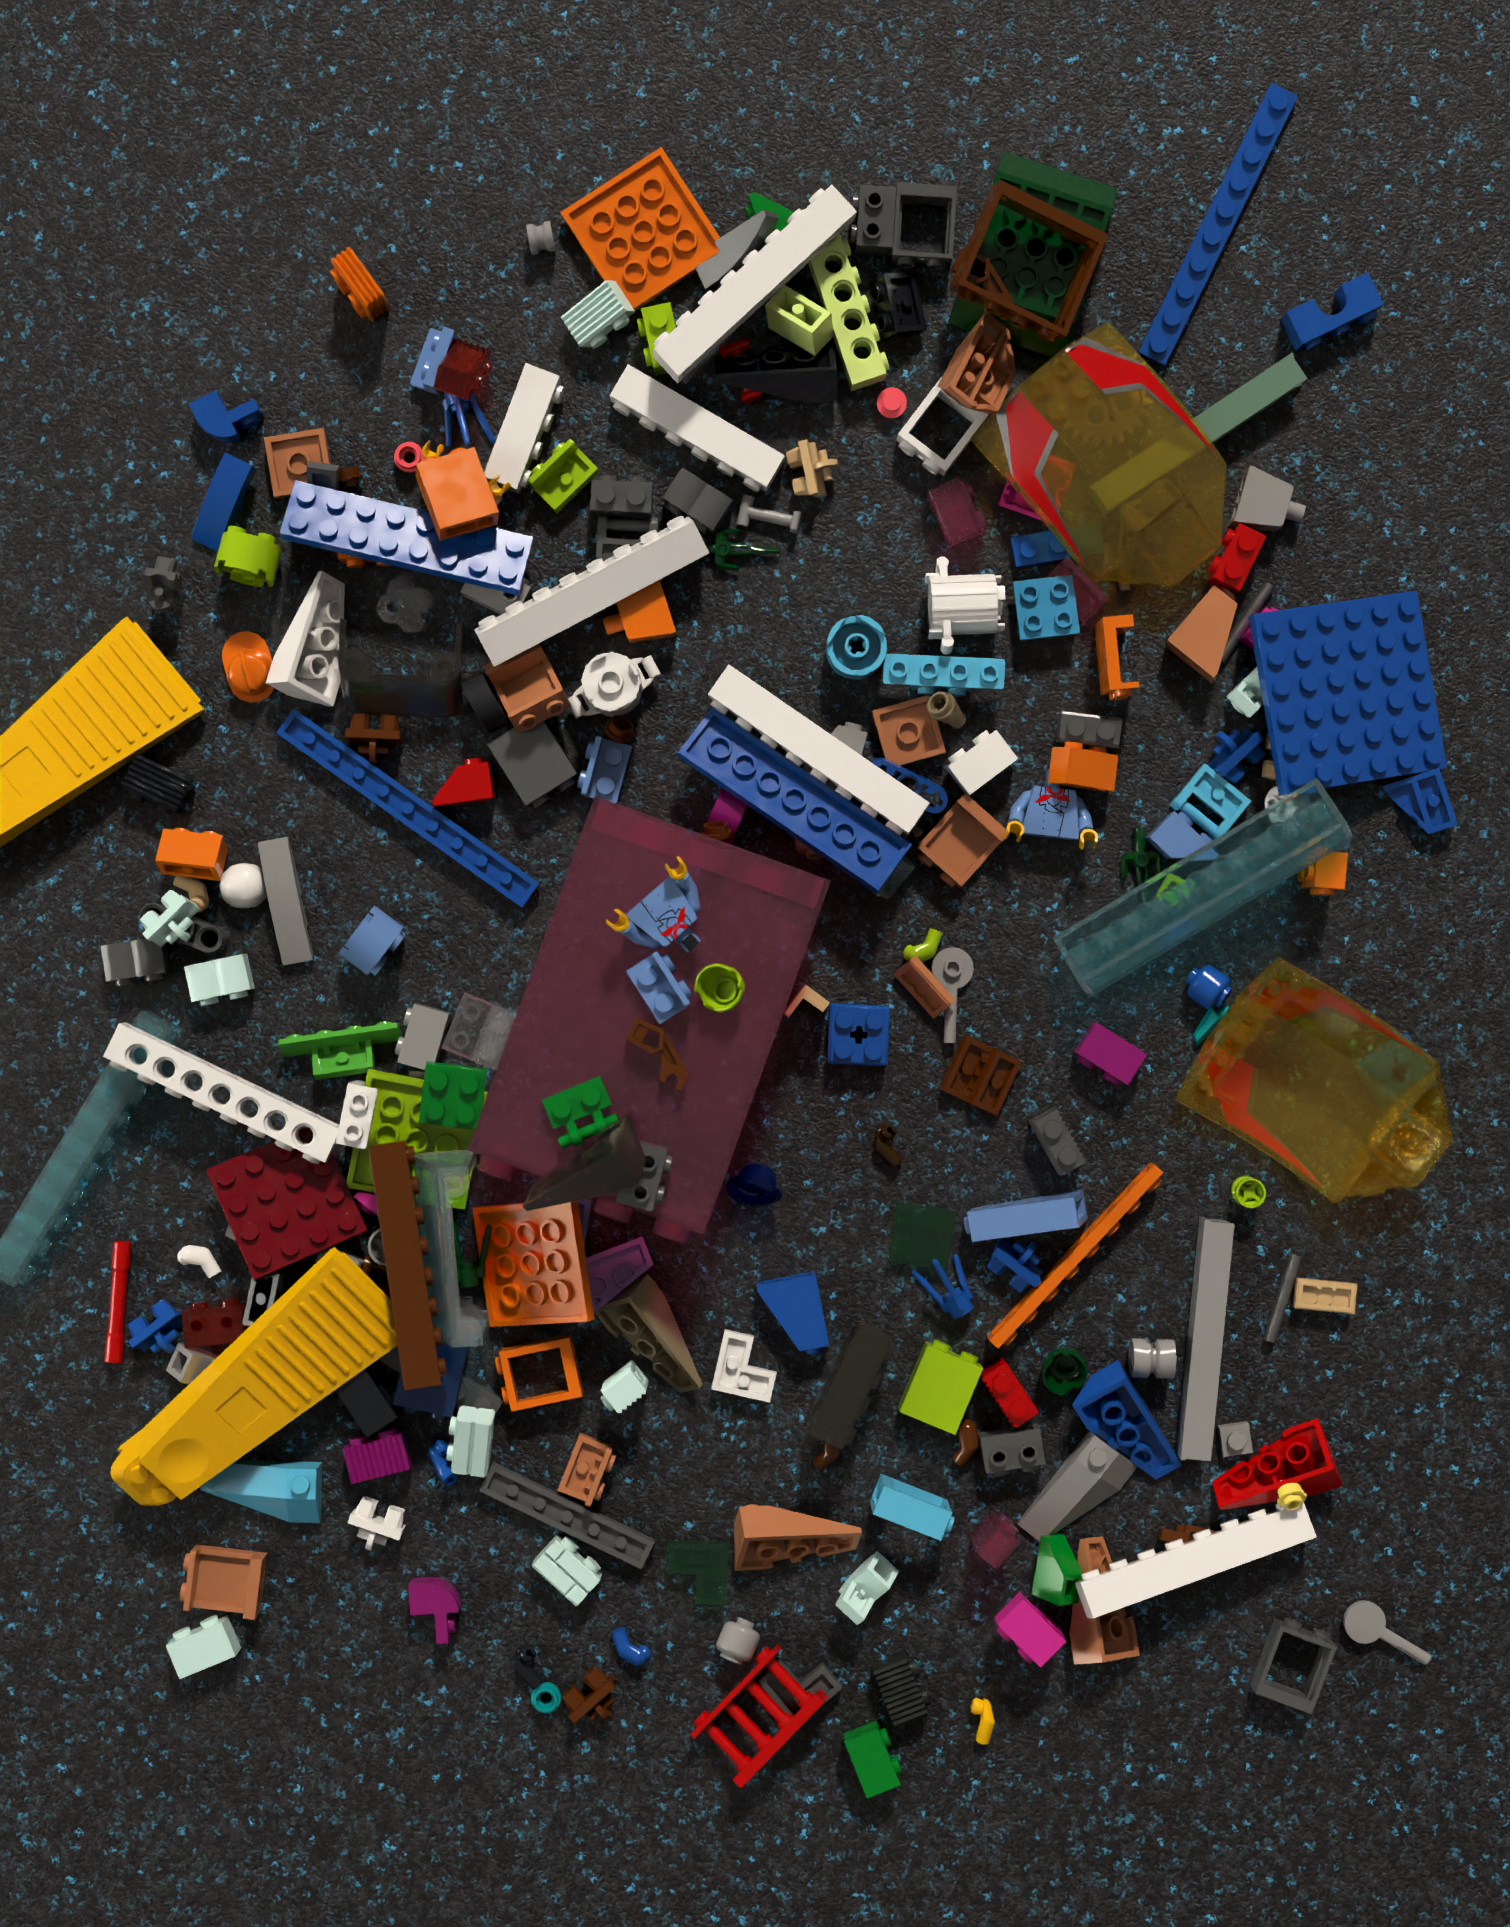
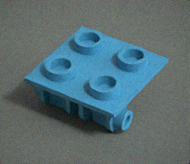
[1013,575,1080,641]

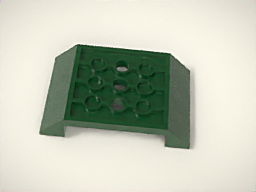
[948,151,1117,361]

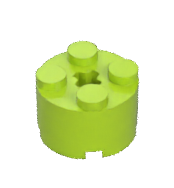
[213,525,282,587]

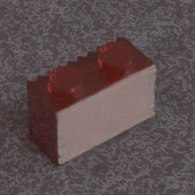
[434,338,493,401]

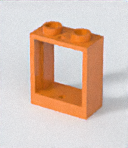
[495,1333,584,1412]

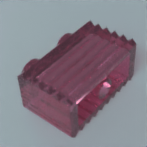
[926,476,987,550]
[970,1512,1020,1570]

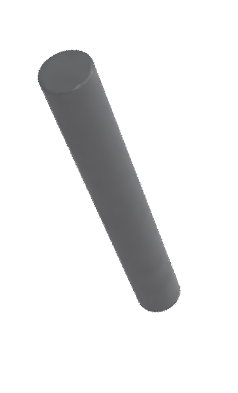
[1221,581,1274,663]
[1264,1254,1302,1343]

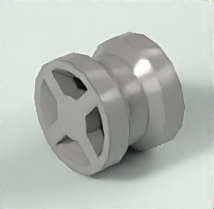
[526,221,556,255]

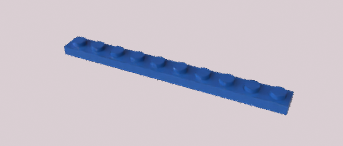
[1137,83,1298,368]
[276,709,540,908]

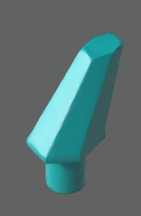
[1193,1005,1233,1045]

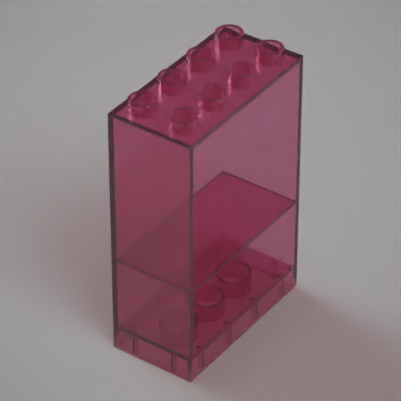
[468,796,831,1244]

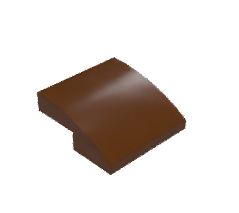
[939,1034,1022,1116]

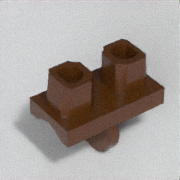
[345,713,404,763]
[562,1666,617,1723]

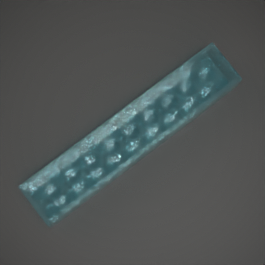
[1053,778,1354,998]

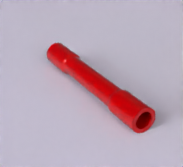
[104,1241,132,1363]

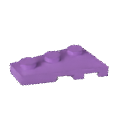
[577,1236,653,1326]

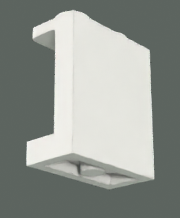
[336,1080,378,1149]

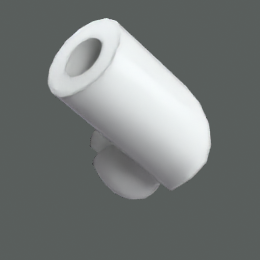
[177,1245,221,1279]

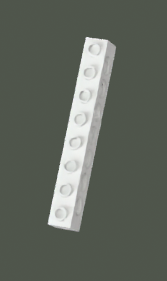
[103,1022,339,1164]

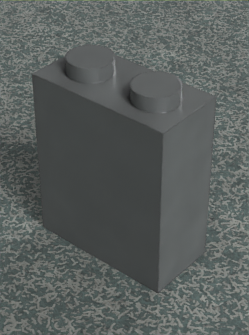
[487,721,579,809]

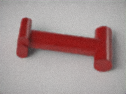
[718,337,763,404]

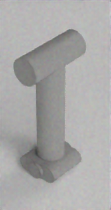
[736,495,802,533]

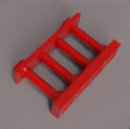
[690,1644,829,1788]

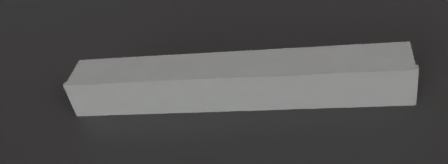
[1176,1216,1235,1461]

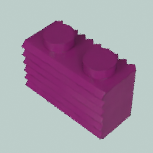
[342,1427,413,1484]

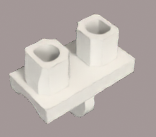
[348,1496,406,1551]

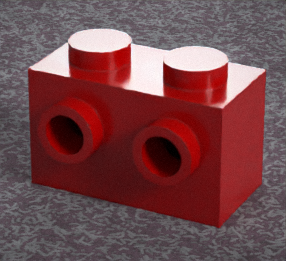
[1207,523,1266,595]

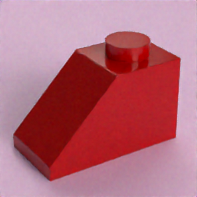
[432,757,496,808]

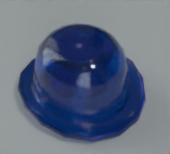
[726,1163,783,1206]

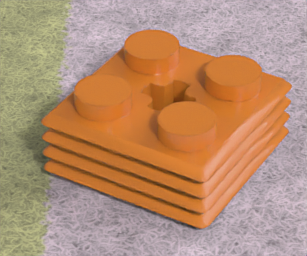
[329,247,390,322]

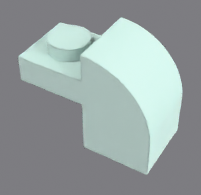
[1226,666,1263,718]
[835,1551,899,1625]

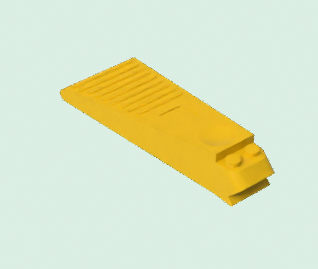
[0,617,205,847]
[111,1247,398,1506]

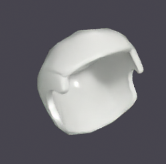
[219,863,267,908]

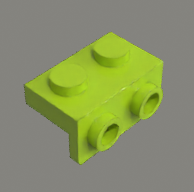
[527,439,600,513]

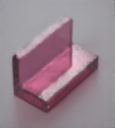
[1046,556,1109,625]

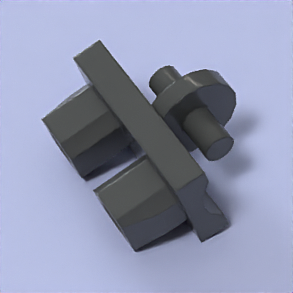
[144,556,185,611]

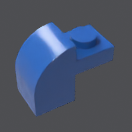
[189,390,264,443]

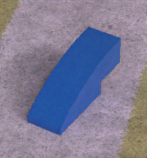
[191,452,256,552]

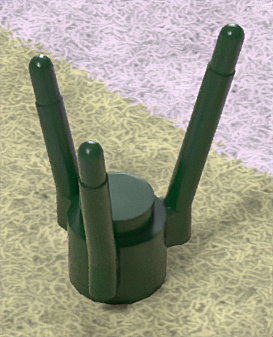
[446,1212,492,1288]

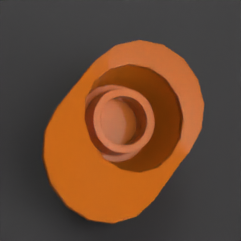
[222,631,274,703]

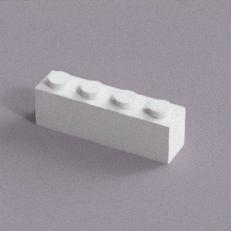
[484,363,564,494]

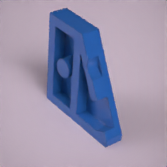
[1382,768,1458,834]

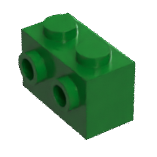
[843,1720,903,1799]

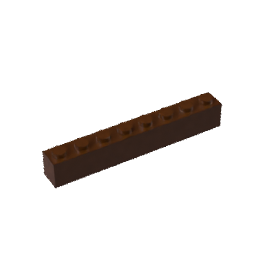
[368,1140,448,1391]

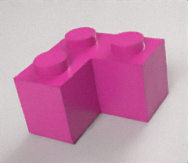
[994,1591,1066,1668]

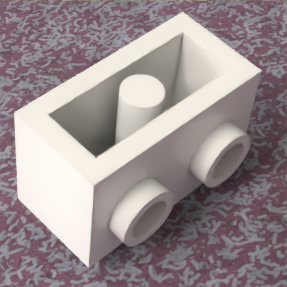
[946,730,1018,796]

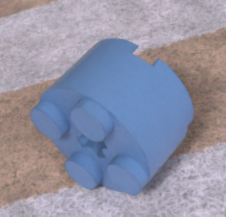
[338,905,406,975]

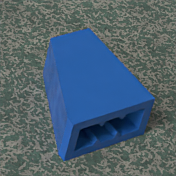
[756,1271,830,1354]

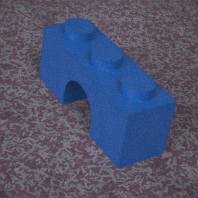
[1281,272,1384,351]

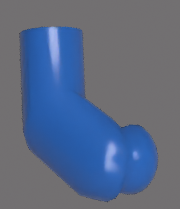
[611,1627,651,1666]

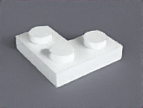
[711,1329,777,1403]

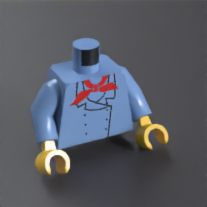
[1003,770,1098,850]
[606,856,701,953]

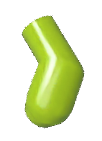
[903,928,943,962]

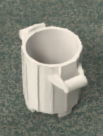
[925,556,1005,655]
[568,652,661,719]

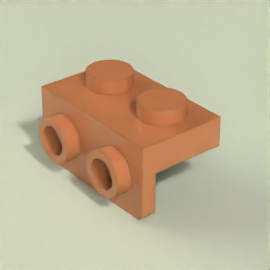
[557,1433,616,1507]

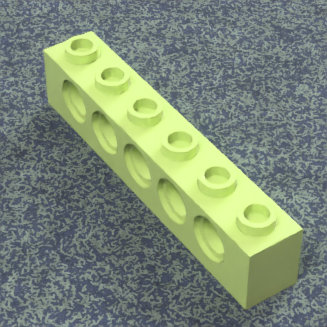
[802,209,890,391]

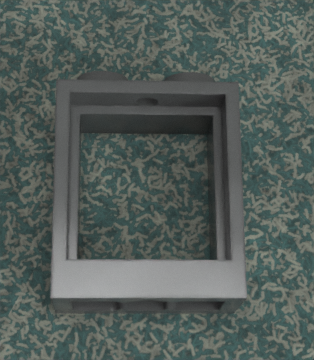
[891,182,957,270]
[1250,1617,1337,1714]

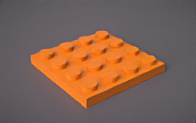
[560,147,720,311]
[472,1198,595,1327]

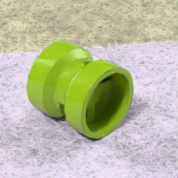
[1231,1176,1266,1208]

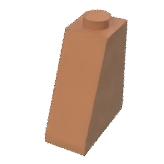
[1166,585,1238,684]

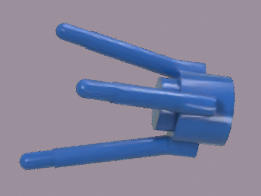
[442,383,496,447]
[912,1254,974,1319]

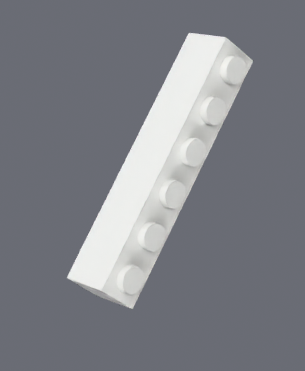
[610,364,785,492]

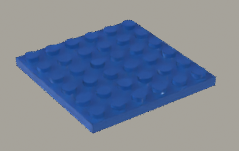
[1248,590,1447,796]

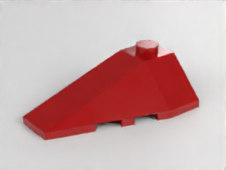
[1212,1418,1344,1510]

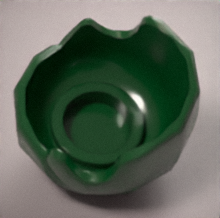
[1042,1347,1088,1396]

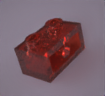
[181,1298,249,1348]

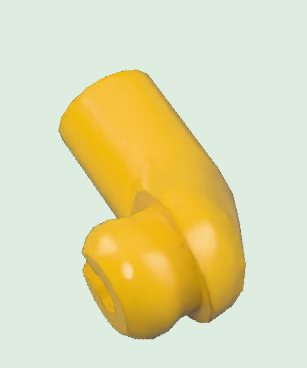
[970,1698,995,1745]

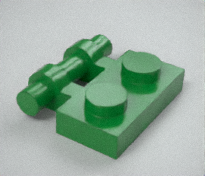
[542,1075,620,1149]

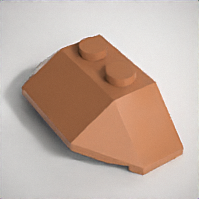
[938,312,1016,415]

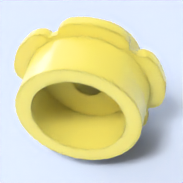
[1277,1483,1307,1510]

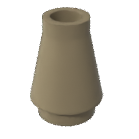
[927,692,966,729]

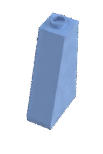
[964,1189,1088,1242]

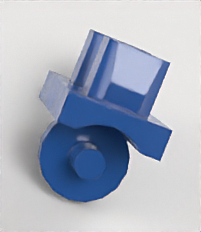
[1207,728,1266,783]
[987,1238,1044,1293]
[128,1300,188,1354]

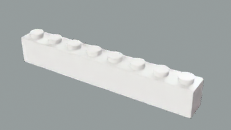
[653,185,857,383]
[474,516,709,667]
[708,664,930,836]
[1075,1502,1317,1618]

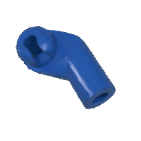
[428,1440,458,1486]

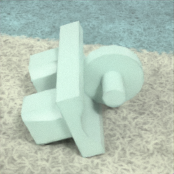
[140,890,200,947]

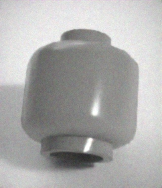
[716,1617,760,1666]

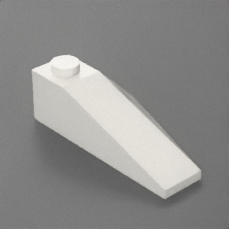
[265,571,345,707]

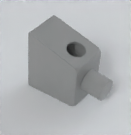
[1228,466,1306,532]

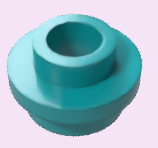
[531,1682,561,1713]

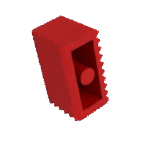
[980,1357,1039,1427]

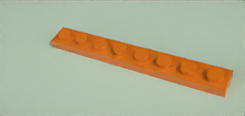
[987,1162,1164,1349]

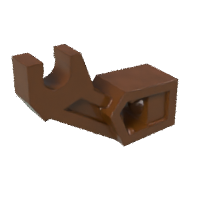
[950,248,1013,321]
[626,1017,688,1091]

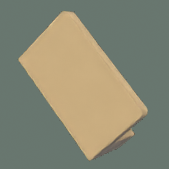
[783,984,830,1018]

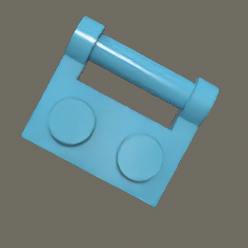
[1169,763,1251,843]

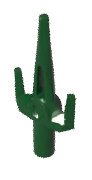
[705,529,780,571]
[1121,828,1163,917]

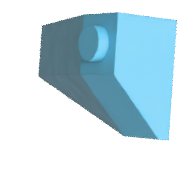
[201,1460,322,1523]

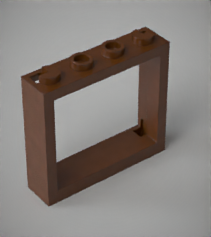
[949,180,1109,342]

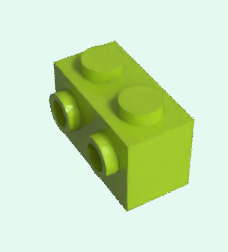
[637,302,676,376]

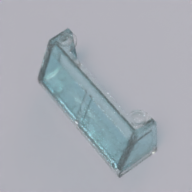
[414,1149,489,1348]

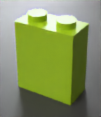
[898,1339,983,1435]

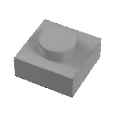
[1217,1421,1253,1457]

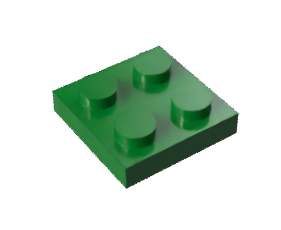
[419,1061,487,1130]

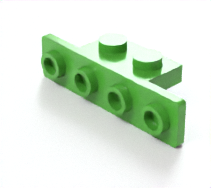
[278,1021,402,1080]

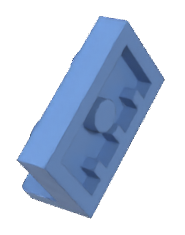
[410,326,459,396]
[577,736,633,805]
[626,951,693,1024]

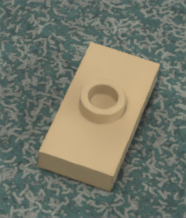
[1293,1277,1358,1314]

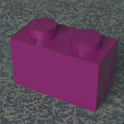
[1073,1022,1147,1086]

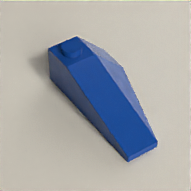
[1072,1360,1182,1480]

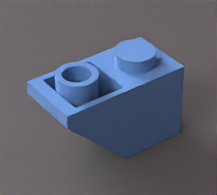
[1145,811,1218,859]

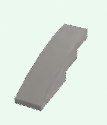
[258,837,314,965]

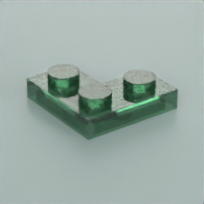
[667,1540,728,1605]

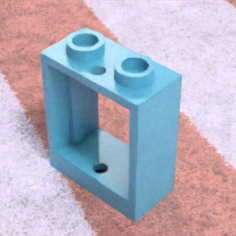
[870,1474,955,1541]

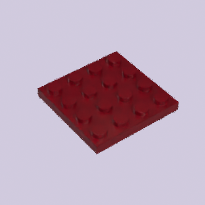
[206,1127,367,1282]

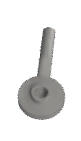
[931,947,974,1043]
[1343,1600,1431,1665]

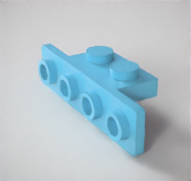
[883,653,1005,697]

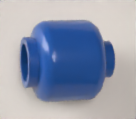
[1186,965,1233,1009]

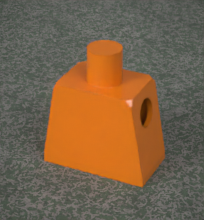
[602,580,677,643]

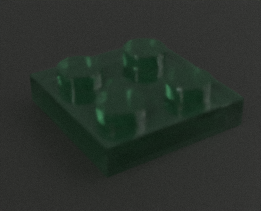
[887,1201,956,1271]

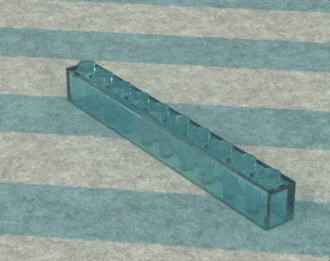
[0,1010,179,1287]

